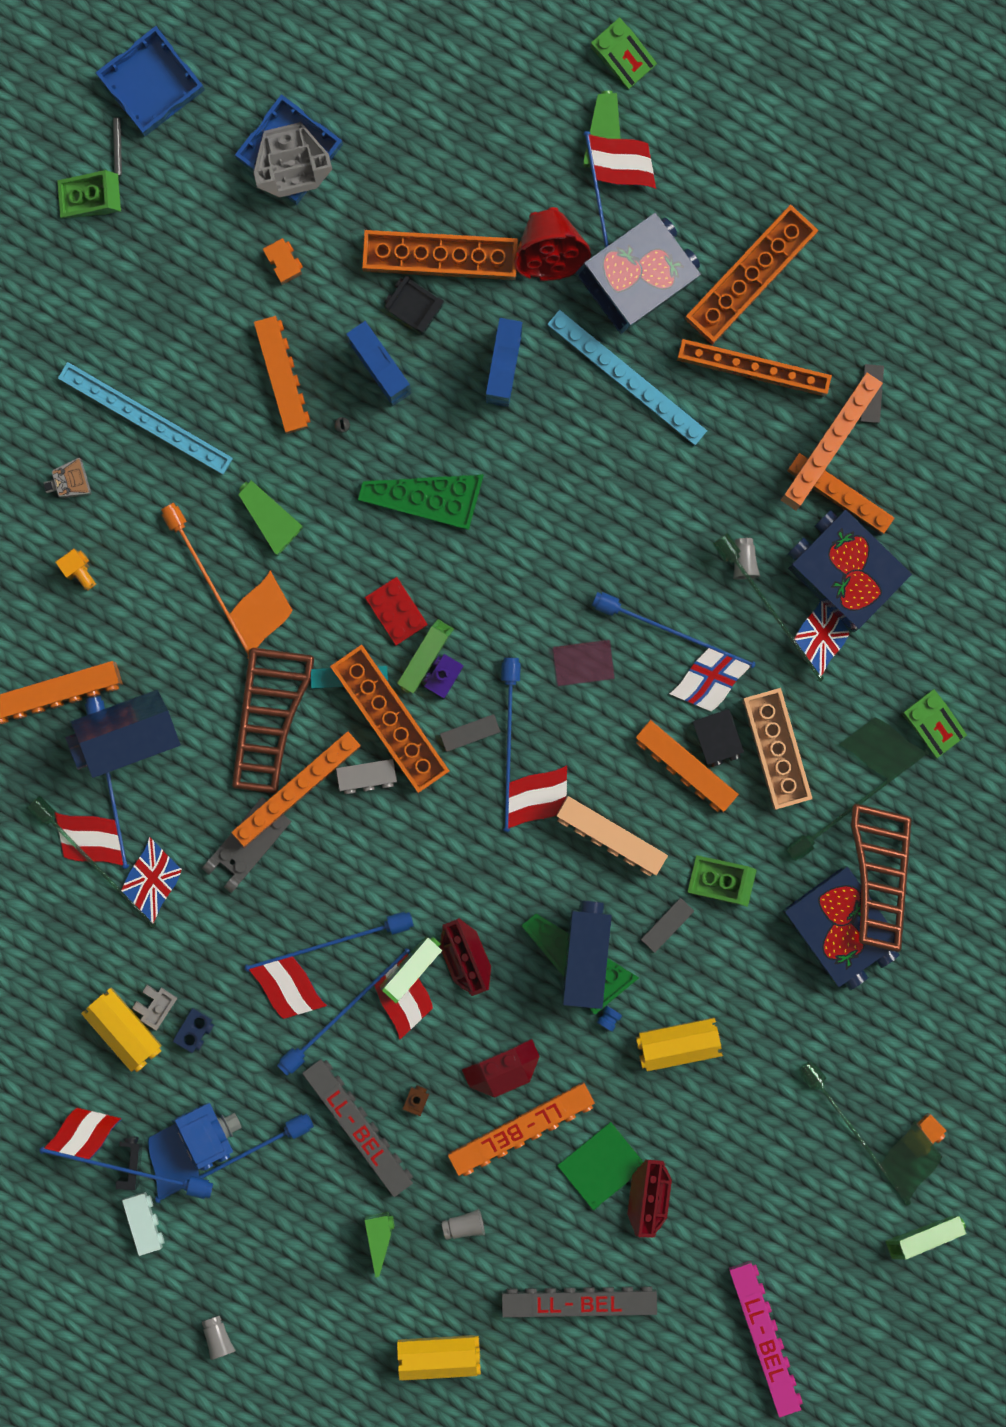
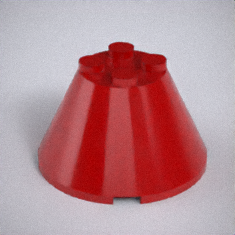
[514,207,591,281]

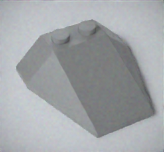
[254,122,332,197]

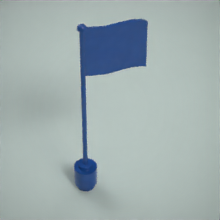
[148,1113,314,1203]

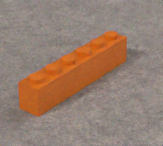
[254,316,311,434]
[787,453,894,535]
[635,720,739,812]

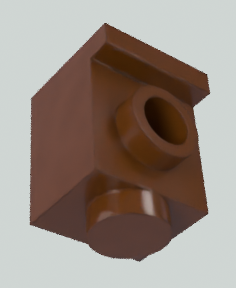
[403,1085,430,1116]

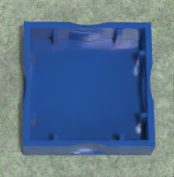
[96,26,205,137]
[235,94,343,205]
[486,318,523,407]
[346,321,411,406]

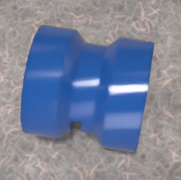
[597,1006,623,1032]

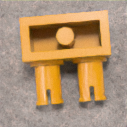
[56,549,96,591]

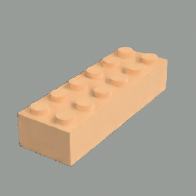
[742,688,812,810]
[556,796,668,877]

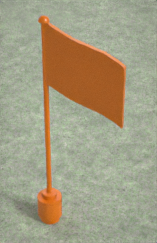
[161,503,293,659]

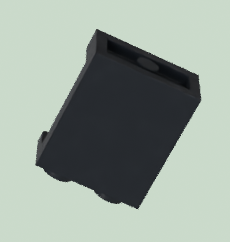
[384,276,445,335]
[692,709,744,767]
[116,1136,143,1190]

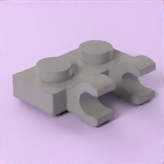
[132,985,178,1031]

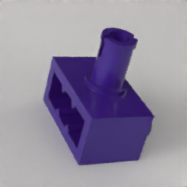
[423,654,464,699]

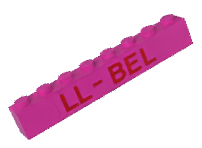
[729,1261,803,1418]

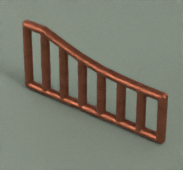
[232,648,314,793]
[851,804,912,952]

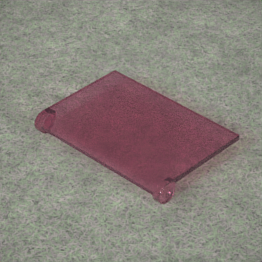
[553,640,615,686]

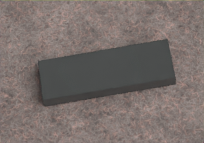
[860,364,884,423]
[440,714,500,752]
[641,898,694,952]

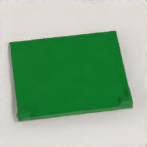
[557,1122,643,1210]

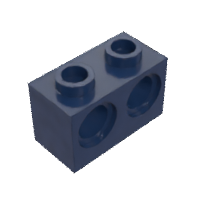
[173,1007,214,1053]

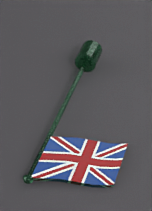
[713,533,850,682]
[26,796,182,928]

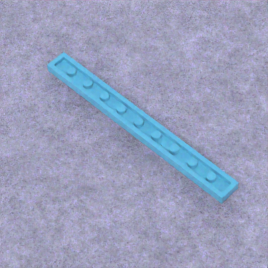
[547,310,707,446]
[58,362,233,475]

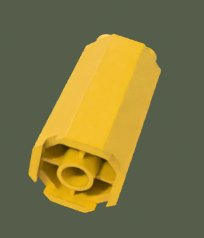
[81,987,162,1072]
[636,1017,723,1071]
[397,1335,481,1380]

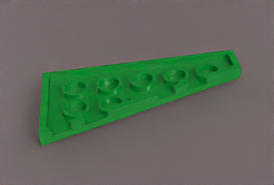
[358,474,484,530]
[521,913,639,1014]

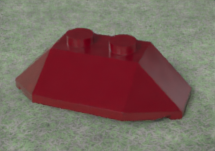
[439,918,491,996]
[462,1039,540,1098]
[627,1159,672,1238]

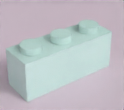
[122,1192,165,1256]

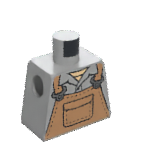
[43,458,92,498]

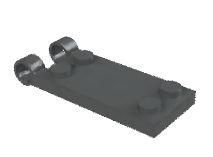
[202,797,292,893]

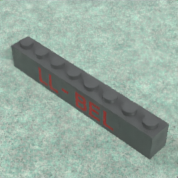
[302,1058,413,1197]
[502,1286,657,1317]

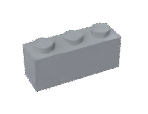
[336,759,397,794]

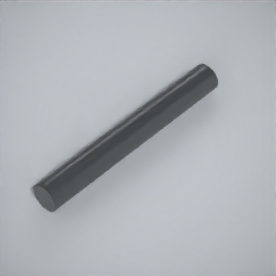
[113,118,122,176]

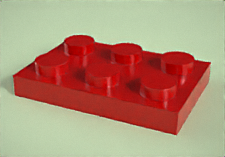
[365,577,428,646]

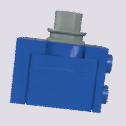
[172,1103,242,1171]

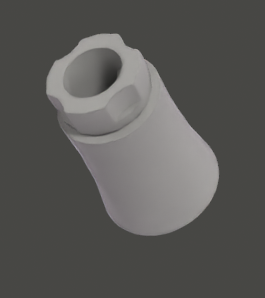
[733,538,760,579]
[442,1209,485,1240]
[202,1316,236,1360]

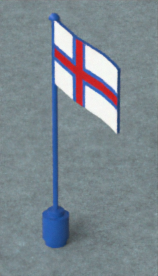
[592,592,755,711]

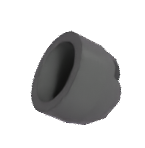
[335,417,350,433]

